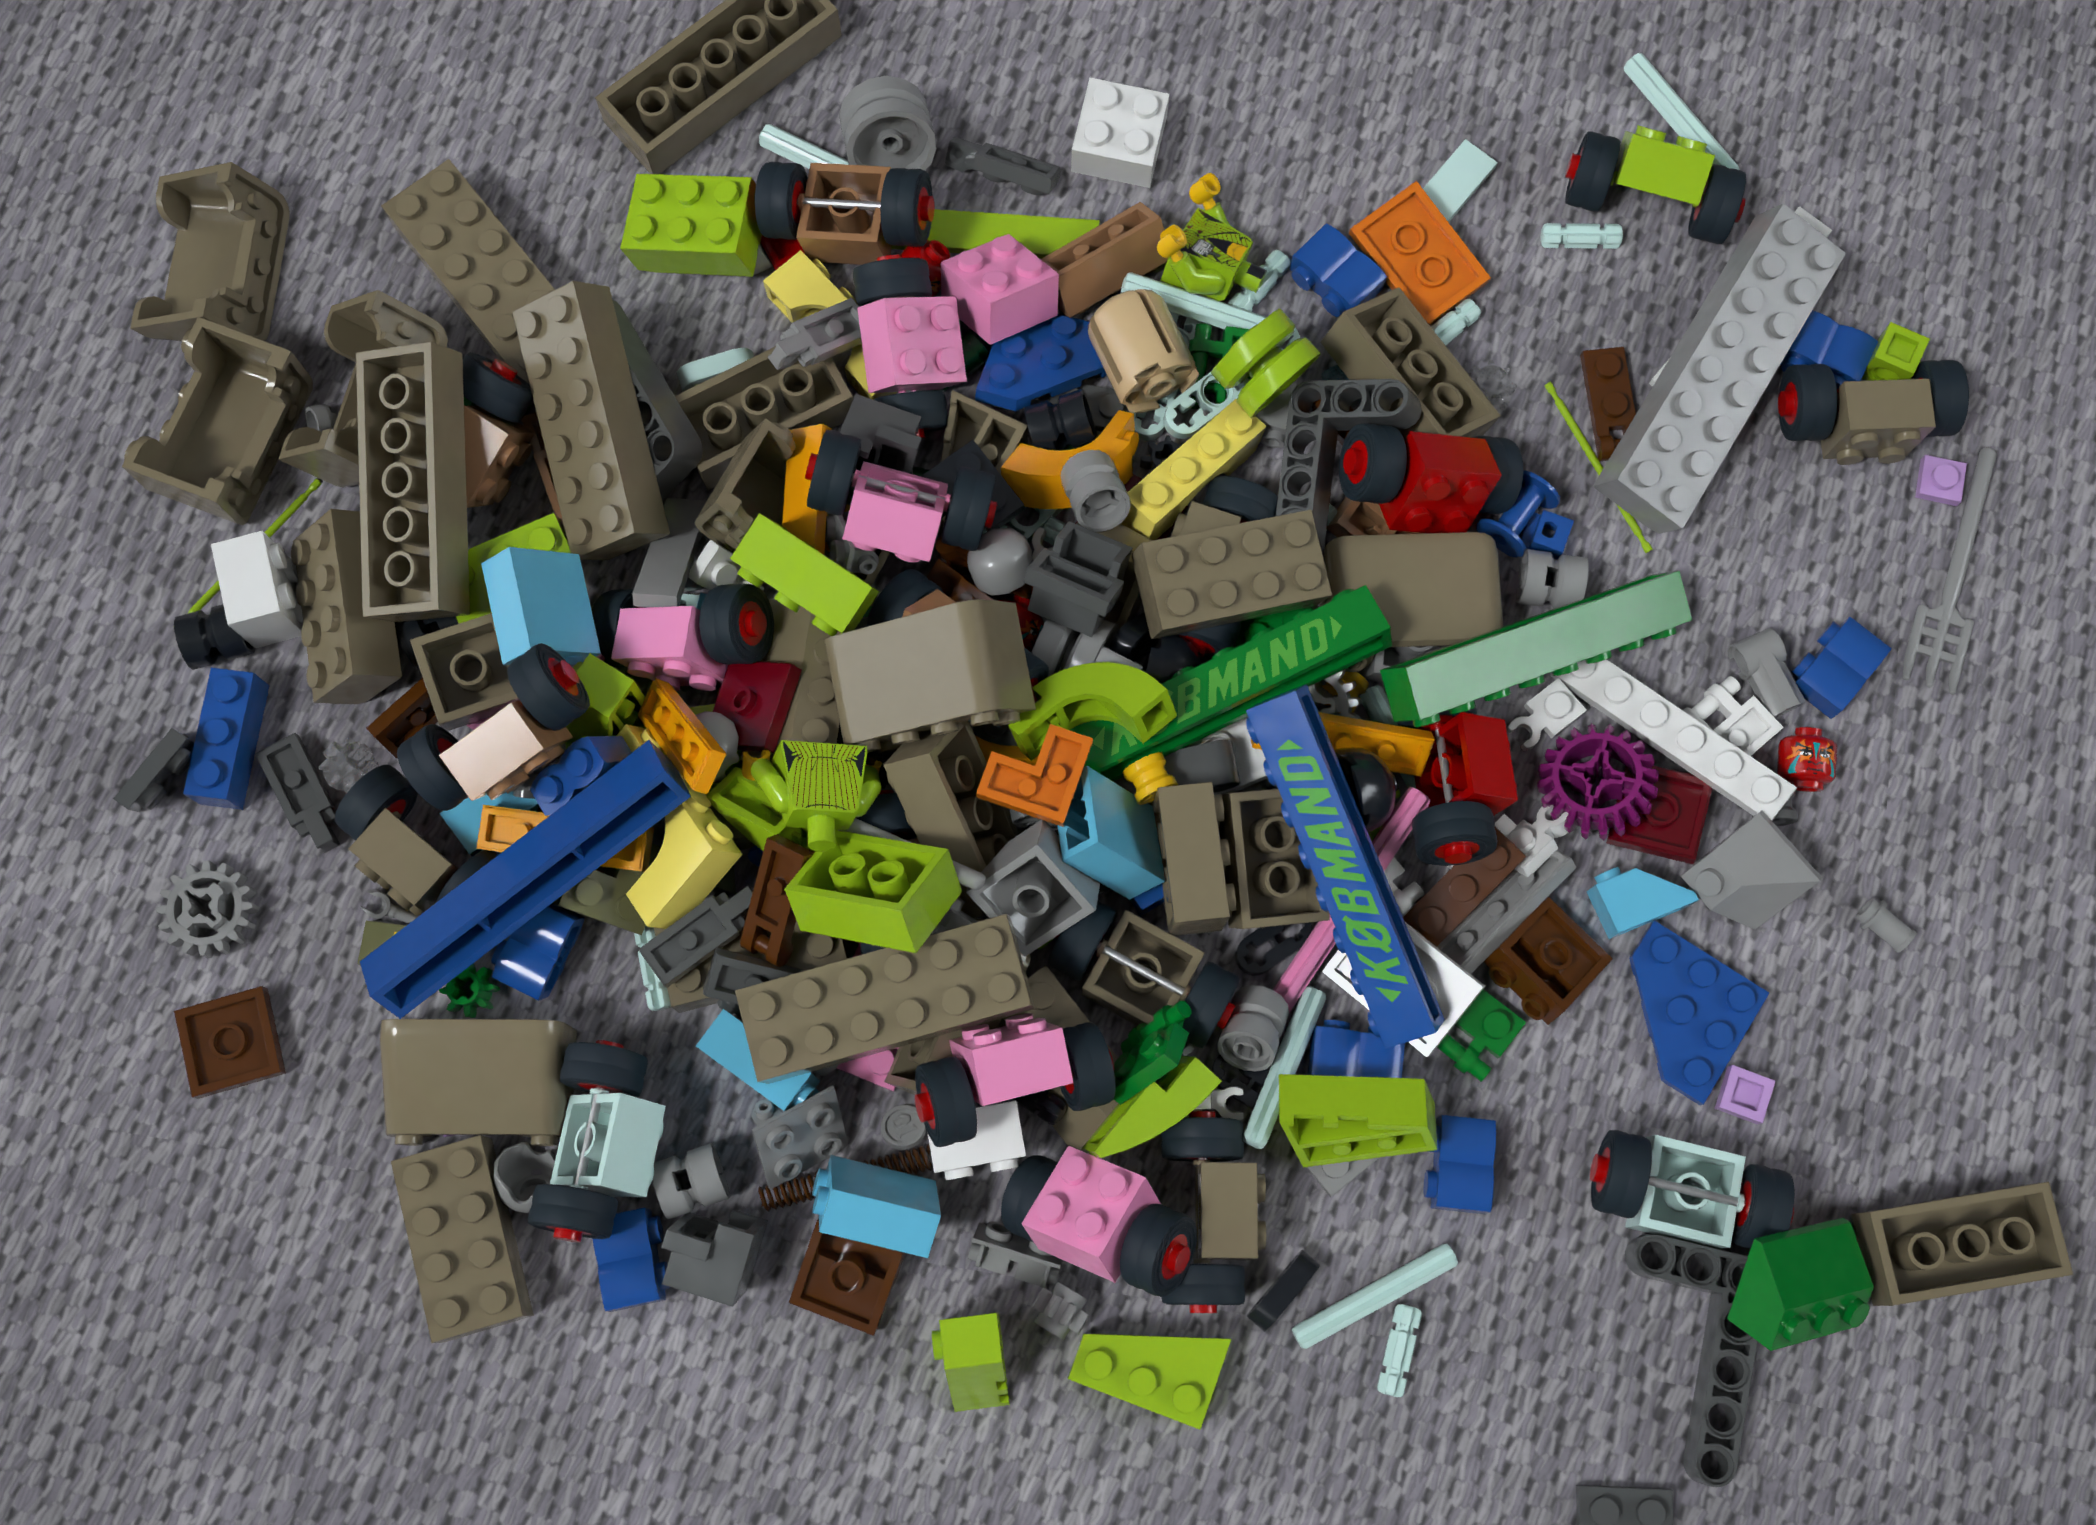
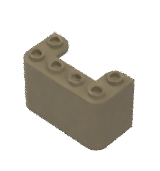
[278,290,448,488]
[122,317,313,525]
[695,418,890,586]
[825,599,1036,754]

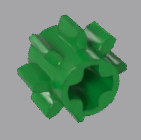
[439,963,500,1018]

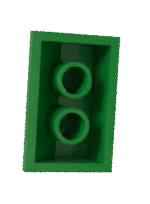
[1727,1218,1874,1351]

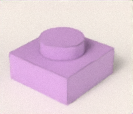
[1915,455,1967,506]
[1714,1065,1775,1125]

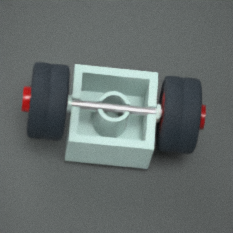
[528,1040,666,1243]
[1590,1130,1795,1249]

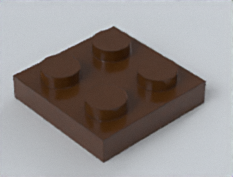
[174,986,286,1099]

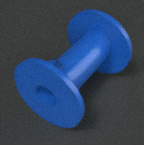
[1476,470,1560,558]

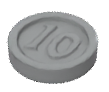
[881,1105,926,1150]

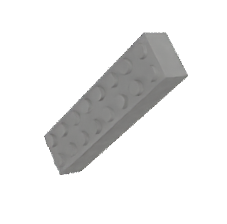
[1593,203,1846,534]

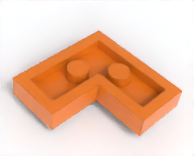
[976,724,1093,827]

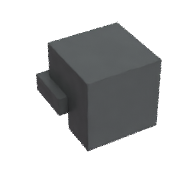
[840,394,922,496]
[1024,521,1133,637]
[661,1210,768,1307]

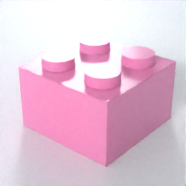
[941,234,1059,345]

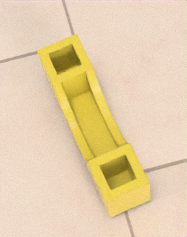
[763,250,897,400]
[1121,399,1267,540]

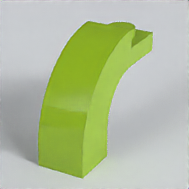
[1008,662,1177,761]

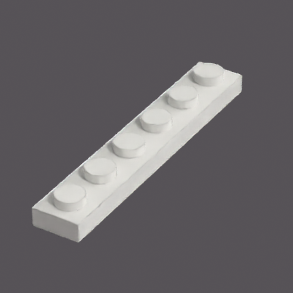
[1550,659,1797,821]

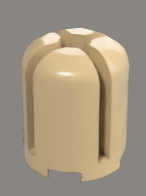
[1088,289,1199,413]

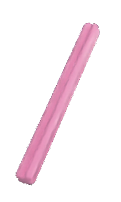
[1273,787,1430,1013]

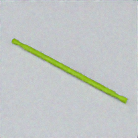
[1544,382,1653,553]
[173,479,322,627]

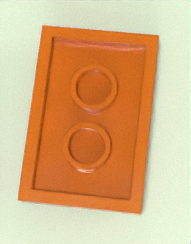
[1349,181,1491,325]

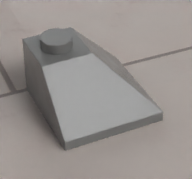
[1681,810,1823,929]

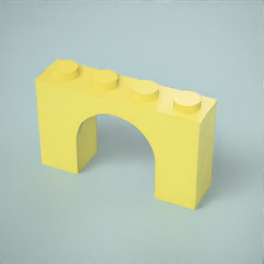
[617,724,743,929]

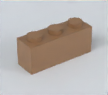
[1041,202,1168,318]

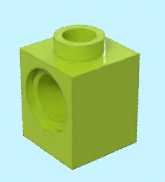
[1862,322,1930,381]

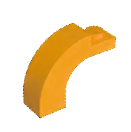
[1001,410,1139,509]

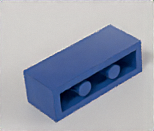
[183,667,270,810]

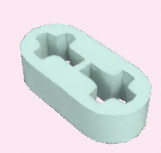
[677,348,754,392]

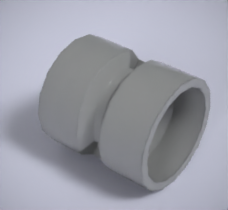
[1060,450,1131,532]
[1516,549,1589,609]
[1217,985,1289,1072]
[652,1142,730,1220]

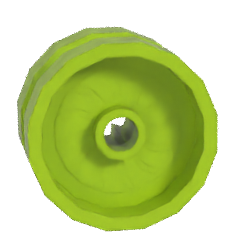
[1211,308,1321,418]

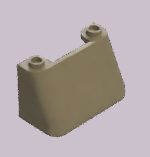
[130,162,290,341]
[1319,532,1503,672]
[380,1019,577,1146]

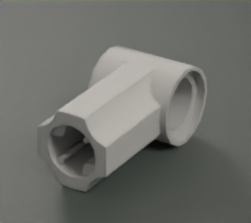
[1727,628,1806,718]

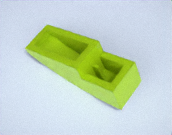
[706,766,815,852]
[1082,1056,1222,1158]

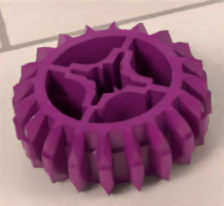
[1537,723,1659,841]

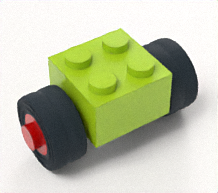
[1565,125,1746,244]

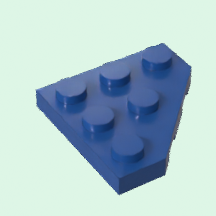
[975,314,1107,411]
[1629,920,1769,1106]

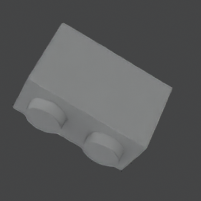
[966,820,1100,957]

